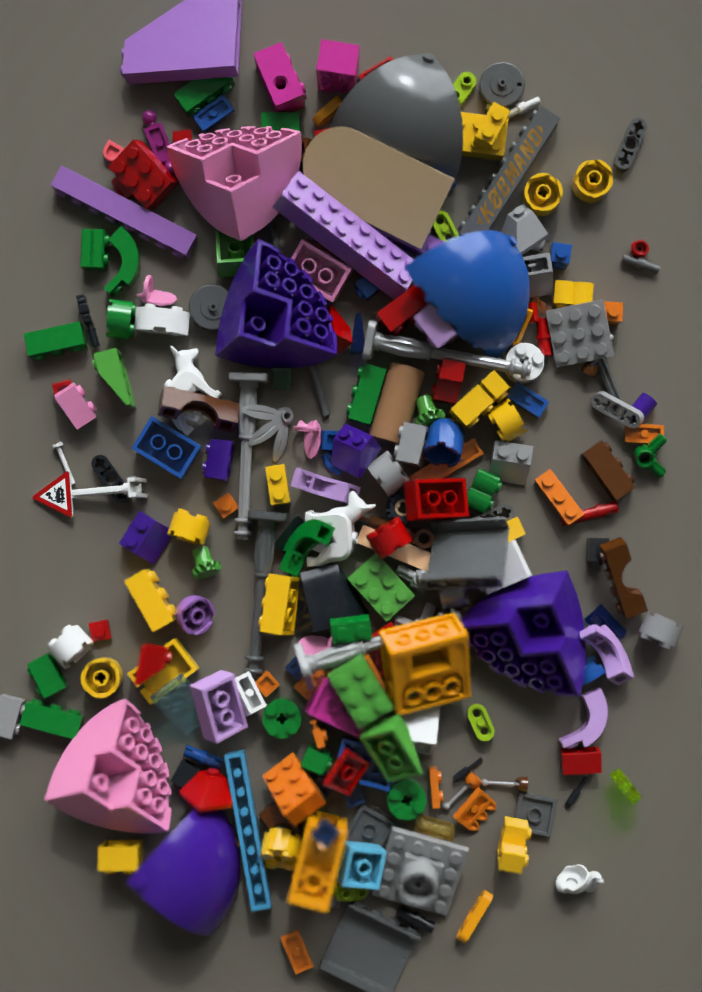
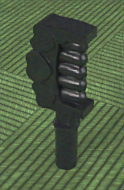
[76,293,100,348]

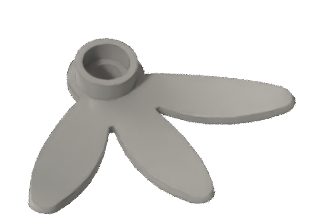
[241,405,293,462]

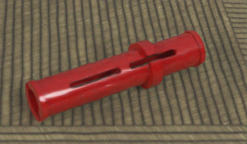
[560,501,619,527]

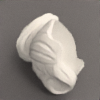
[556,865,603,894]

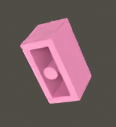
[55,382,97,429]

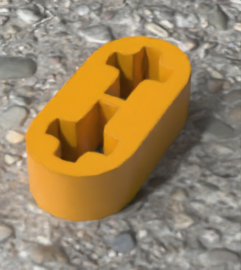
[312,96,343,127]

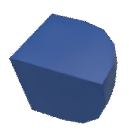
[582,655,606,686]

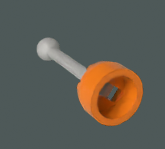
[443,771,482,810]

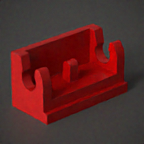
[560,746,602,775]

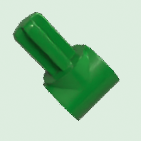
[633,434,667,478]

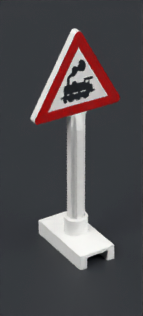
[32,471,148,517]

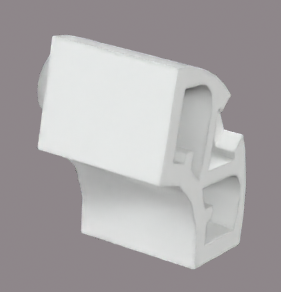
[134,303,190,336]

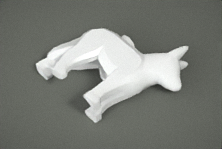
[162,346,222,436]
[305,491,376,567]

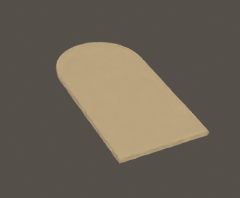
[303,127,455,249]

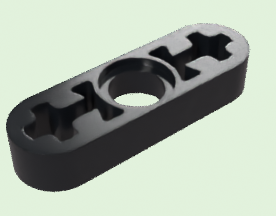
[91,455,132,503]

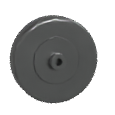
[479,62,525,109]
[188,284,228,331]

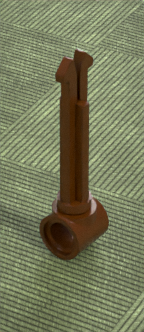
[359,515,434,549]

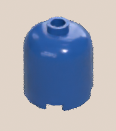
[423,418,465,467]

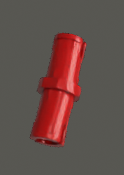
[536,317,551,357]

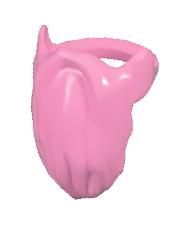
[136,275,177,306]
[292,420,321,459]
[299,635,335,655]

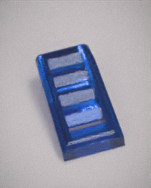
[350,313,365,355]

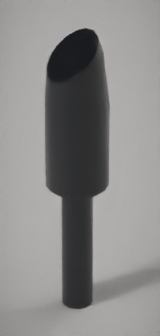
[453,757,483,783]
[565,776,589,808]

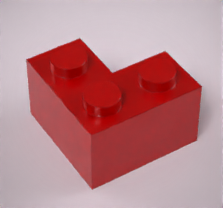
[430,359,466,405]

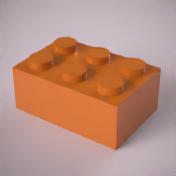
[262,752,326,826]

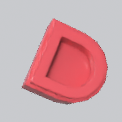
[103,140,124,163]

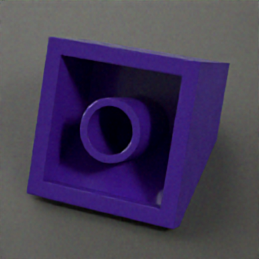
[331,424,382,479]
[202,439,235,482]
[119,511,173,564]

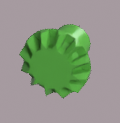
[415,395,445,428]
[191,546,222,579]

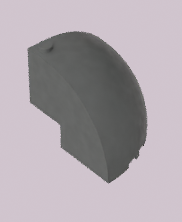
[331,53,463,176]

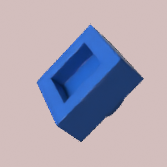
[320,430,339,450]

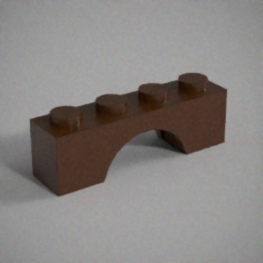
[158,386,239,433]
[598,537,648,619]

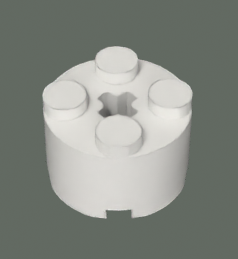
[504,343,544,384]
[47,625,94,669]

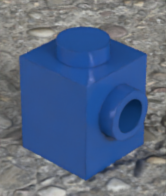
[549,242,572,269]

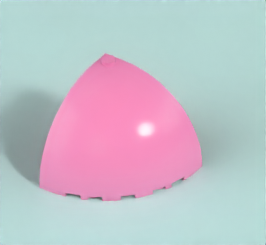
[166,126,302,241]
[45,699,172,833]

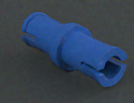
[183,744,223,770]

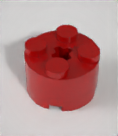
[366,516,412,559]

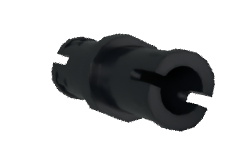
[395,905,435,934]

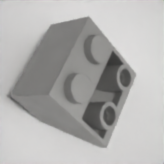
[523,252,554,298]

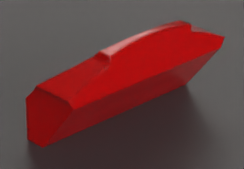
[111,176,133,200]

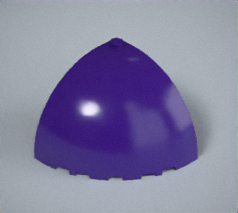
[215,239,337,369]
[460,571,586,697]
[127,809,241,935]

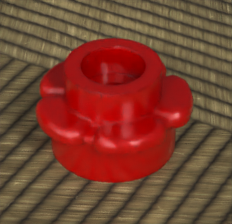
[631,240,649,258]

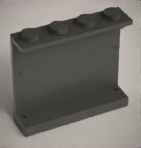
[421,516,510,590]
[320,901,421,992]

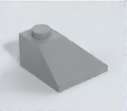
[501,204,549,255]

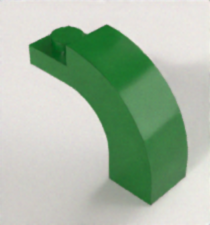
[104,226,141,297]
[279,519,335,577]

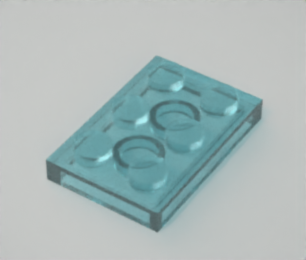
[151,673,200,736]

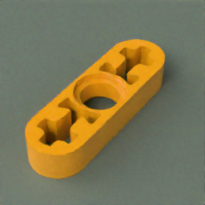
[456,889,493,944]

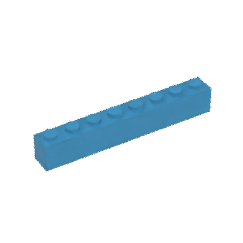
[224,749,272,911]

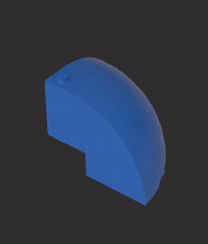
[404,231,530,358]

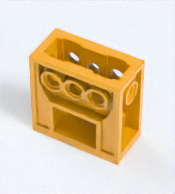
[379,613,471,716]
[288,810,347,912]

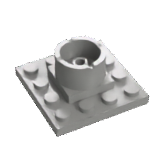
[372,826,468,916]

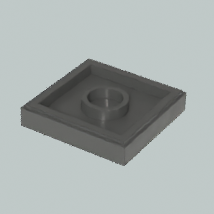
[514,792,558,838]
[346,804,396,847]

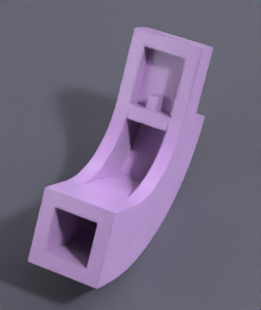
[291,468,361,504]
[579,624,634,685]
[558,687,608,749]

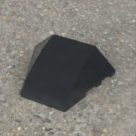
[295,563,369,632]

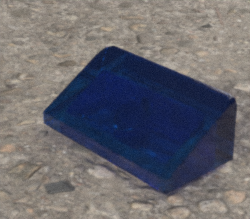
[584,604,627,640]

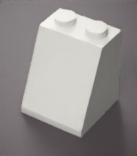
[479,540,532,595]
[401,693,440,756]

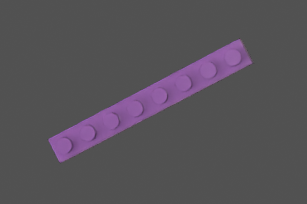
[51,165,198,259]

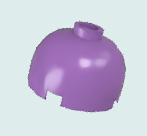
[175,595,215,635]

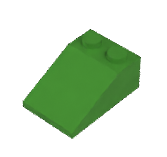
[215,228,254,277]
[92,348,136,409]
[360,714,422,782]

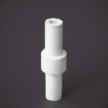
[508,97,541,118]

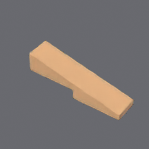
[358,525,431,572]

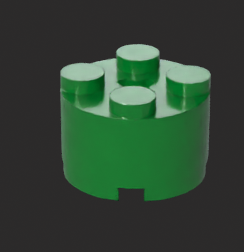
[106,299,136,340]
[262,697,302,738]
[387,778,426,820]

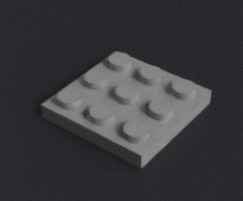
[546,299,614,367]

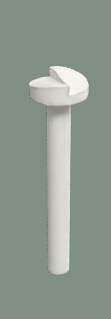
[52,442,75,485]

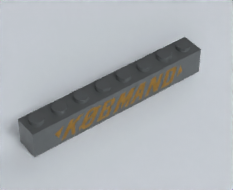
[457,106,560,236]

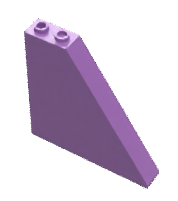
[120,0,242,84]

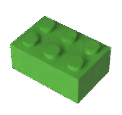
[347,553,415,622]
[328,653,393,729]

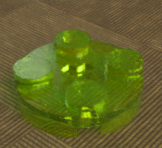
[609,768,643,806]

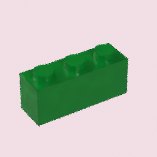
[173,77,235,117]
[23,321,88,360]
[346,363,387,426]
[20,698,85,739]

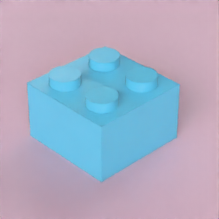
[336,841,387,890]

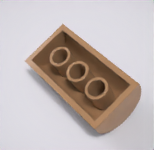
[368,362,425,445]

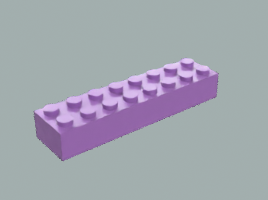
[273,171,414,300]

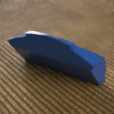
[321,450,342,475]

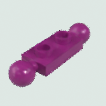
[142,110,176,177]

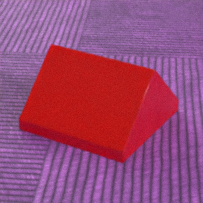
[323,746,371,796]

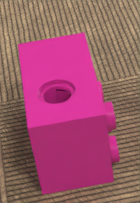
[316,39,360,94]
[253,42,307,112]
[304,674,365,739]

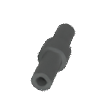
[621,255,660,273]

